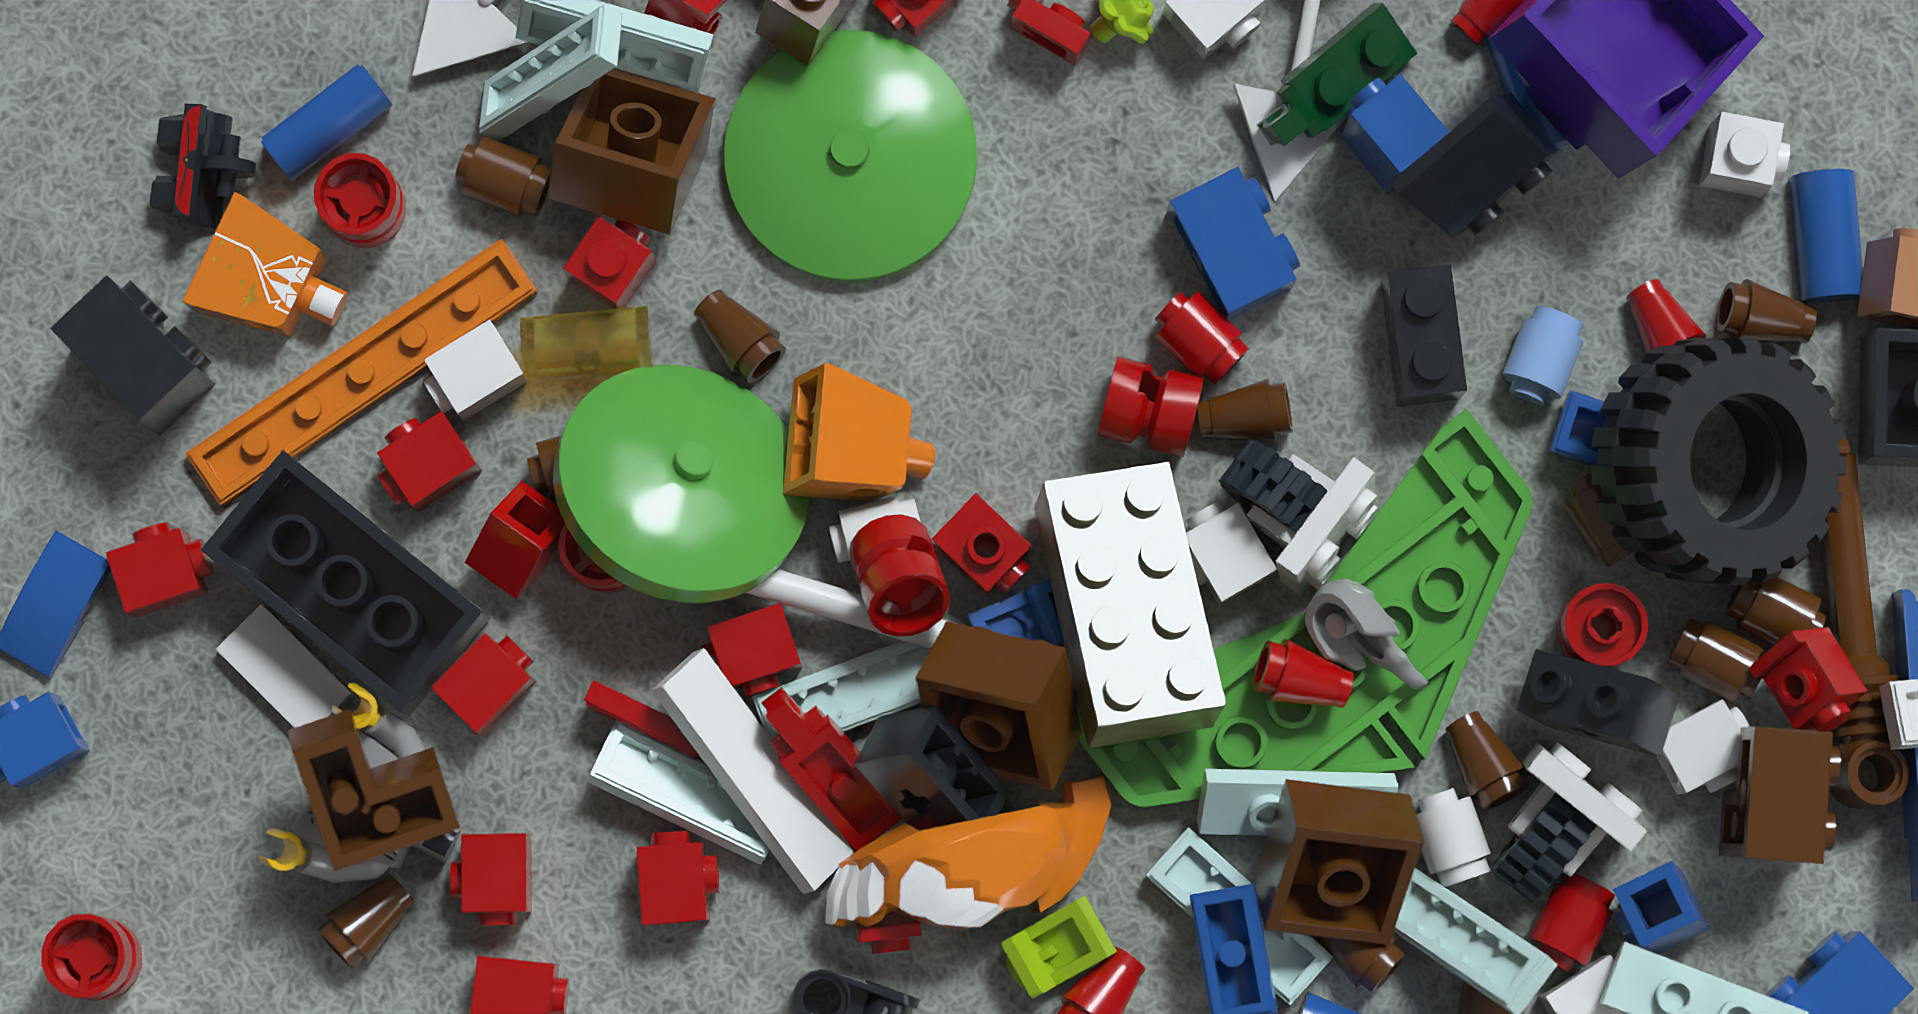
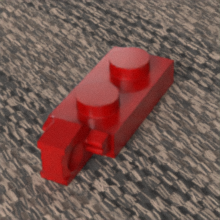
[761,687,902,851]

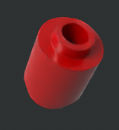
[1155,291,1250,385]
[1528,873,1615,973]

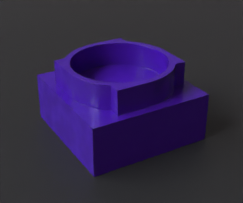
[1488,0,1764,179]

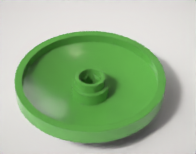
[724,30,977,282]
[553,365,809,603]

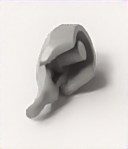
[1305,578,1428,690]

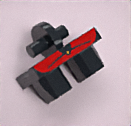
[150,103,256,228]

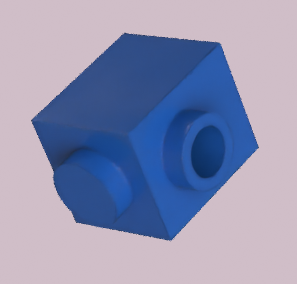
[0,692,90,789]
[1613,861,1711,955]

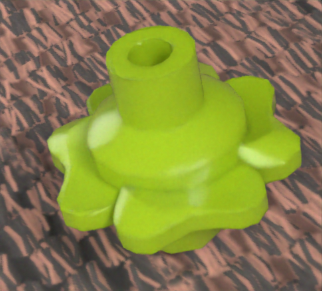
[1090,0,1154,44]

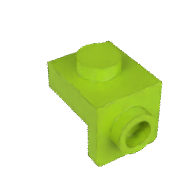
[1002,895,1117,999]

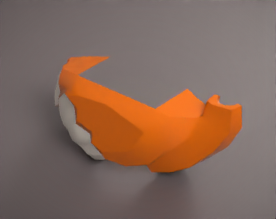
[825,774,1111,930]

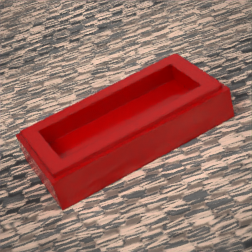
[583,680,702,760]

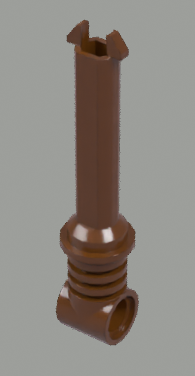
[1821,432,1909,809]

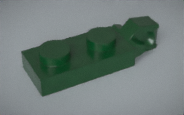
[1257,3,1418,146]

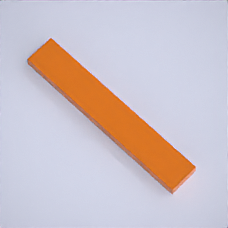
[185,238,538,507]

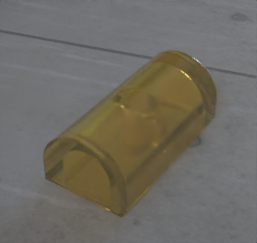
[520,306,654,384]

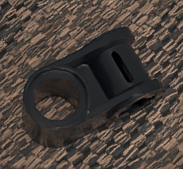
[792,968,921,1014]

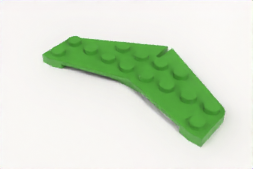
[1077,408,1532,808]

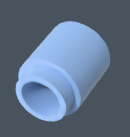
[1502,306,1584,405]

